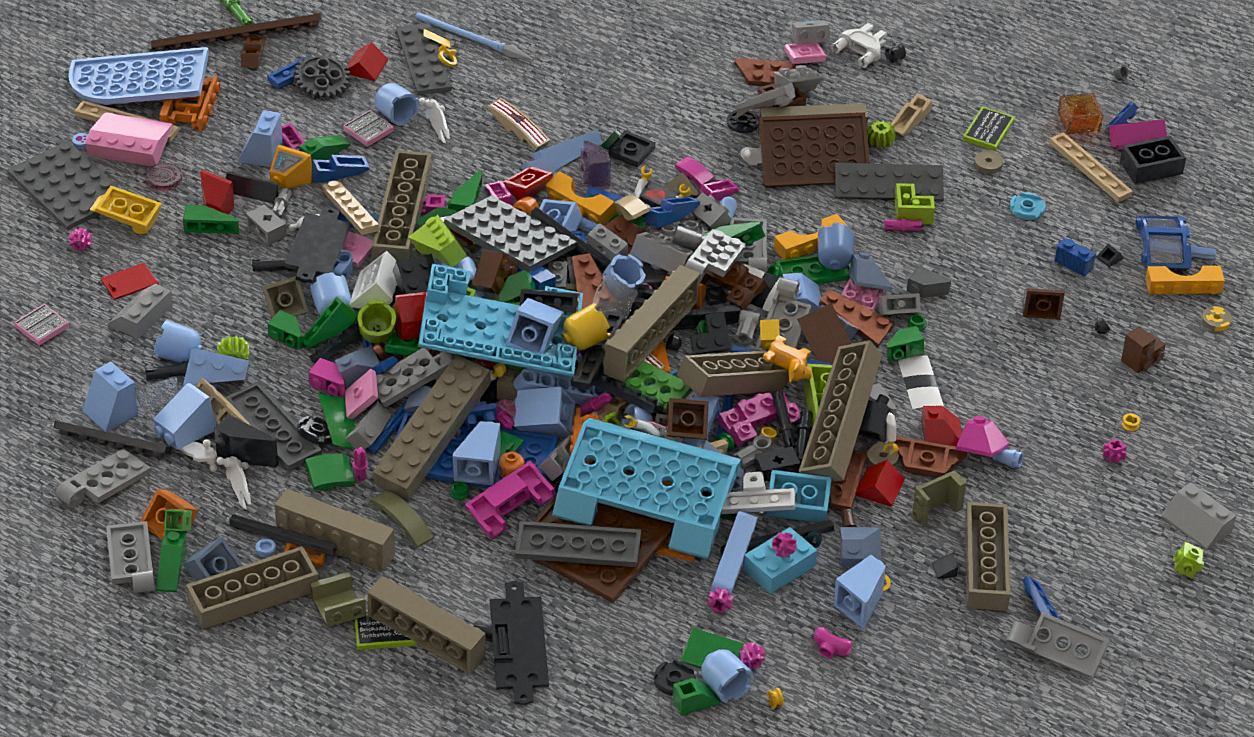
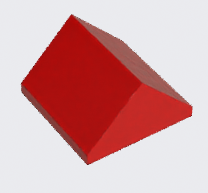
[347,42,388,81]
[503,166,553,201]
[855,460,905,507]

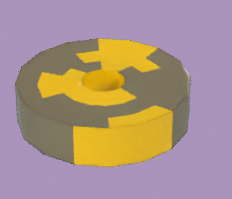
[1201,306,1232,331]

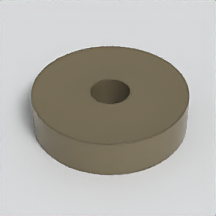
[974,151,1003,174]
[867,443,899,467]

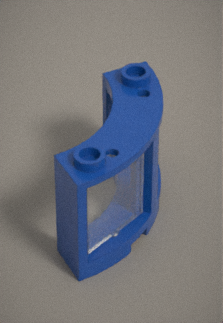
[1135,215,1191,269]

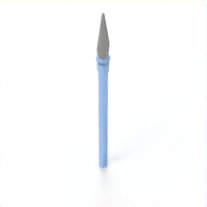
[415,13,533,61]

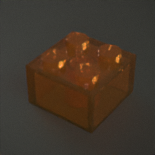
[1057,93,1103,134]

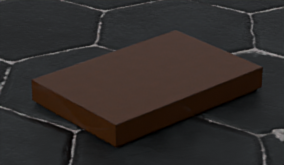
[797,303,851,364]

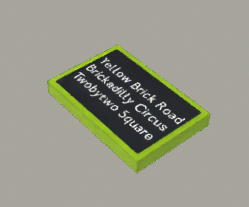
[963,106,1015,151]
[354,614,417,650]

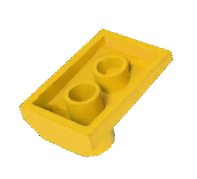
[90,186,161,234]

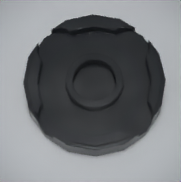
[297,416,332,445]
[654,660,696,696]

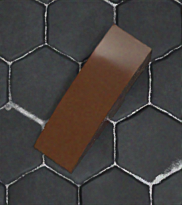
[241,36,266,68]

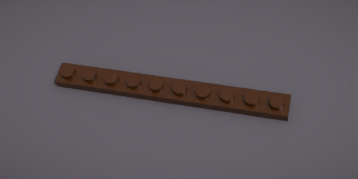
[150,13,322,52]

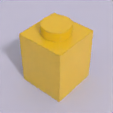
[760,319,780,350]

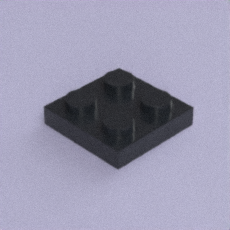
[607,130,656,167]

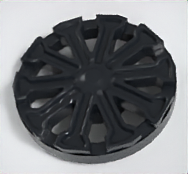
[727,110,759,133]

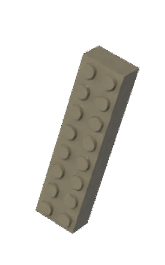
[372,150,432,262]
[602,265,701,382]
[799,340,882,482]
[373,354,491,501]

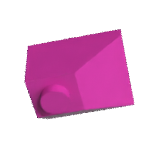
[956,416,1009,457]

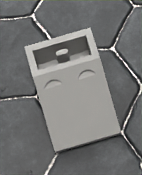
[774,65,823,92]

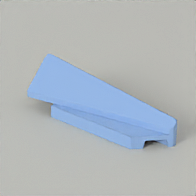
[520,130,602,172]

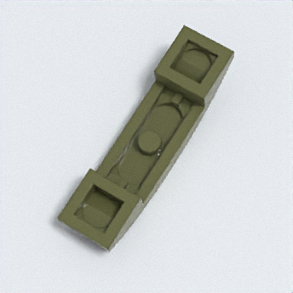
[370,490,434,548]

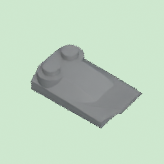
[734,82,795,120]

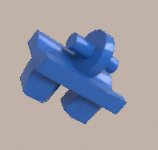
[464,401,497,429]

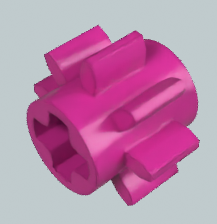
[69,228,92,251]
[1103,439,1127,463]
[771,532,797,558]
[707,587,734,614]
[739,642,766,669]

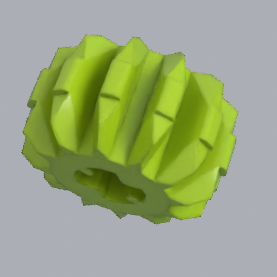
[867,120,896,148]
[217,335,249,360]

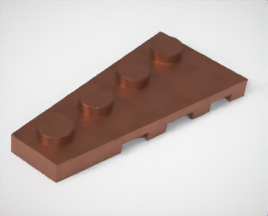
[572,253,616,311]
[819,289,895,348]
[830,449,867,511]

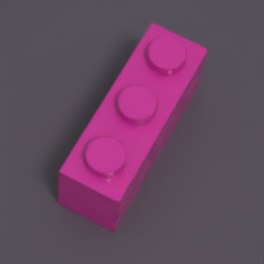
[1109,119,1167,150]

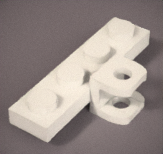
[721,472,795,514]

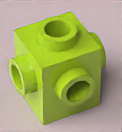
[1173,542,1204,578]

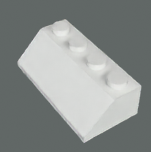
[349,251,397,308]

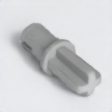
[272,188,292,217]

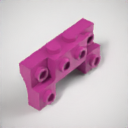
[716,392,801,447]
[465,461,556,540]

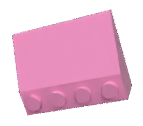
[85,113,173,167]

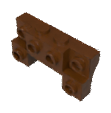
[699,262,767,310]

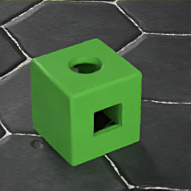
[164,509,192,531]

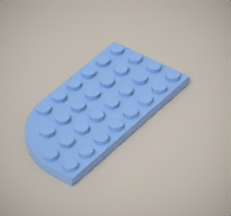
[69,47,209,105]

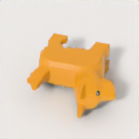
[763,335,812,383]

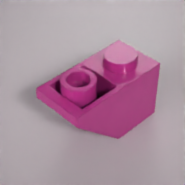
[309,358,345,397]

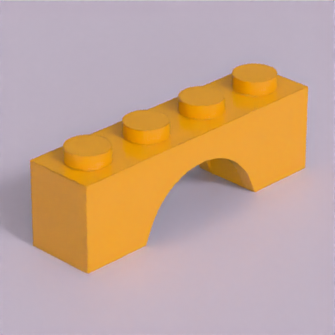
[546,171,617,226]
[774,214,848,260]
[1145,266,1225,295]

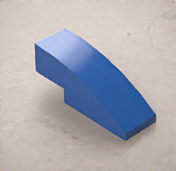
[312,155,370,182]
[645,196,700,227]

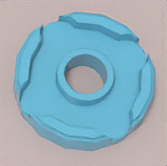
[1010,192,1046,220]

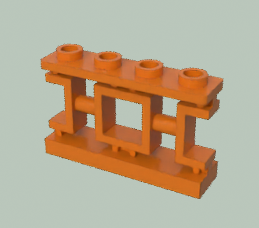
[159,75,221,132]

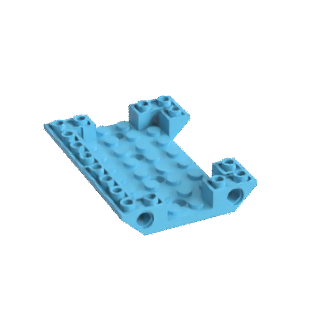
[418,264,583,377]
[552,418,742,559]

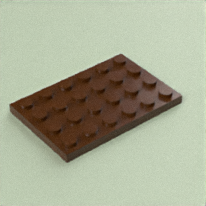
[758,112,870,188]

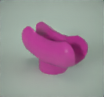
[814,627,852,659]

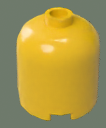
[562,303,611,350]

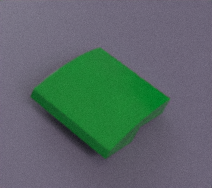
[305,454,355,491]

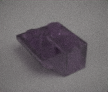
[580,140,611,189]

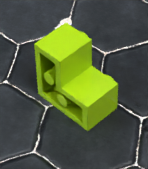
[894,183,935,225]

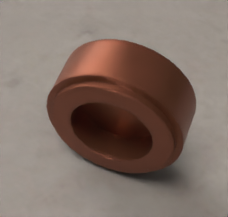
[373,342,391,360]

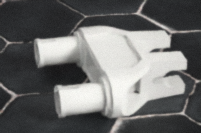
[830,23,887,68]

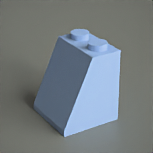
[238,110,283,167]
[505,298,563,354]
[83,362,138,432]
[153,383,217,450]
[513,387,575,437]
[453,421,501,485]
[834,555,886,629]

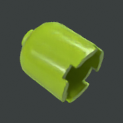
[358,299,396,344]

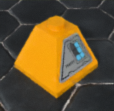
[269,145,312,188]

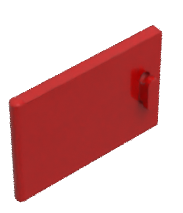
[100,263,159,300]

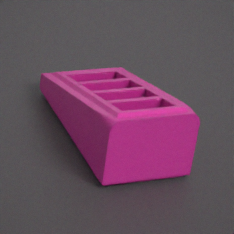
[282,123,305,151]
[699,179,739,202]
[485,181,514,206]

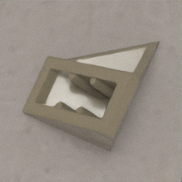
[664,172,699,198]

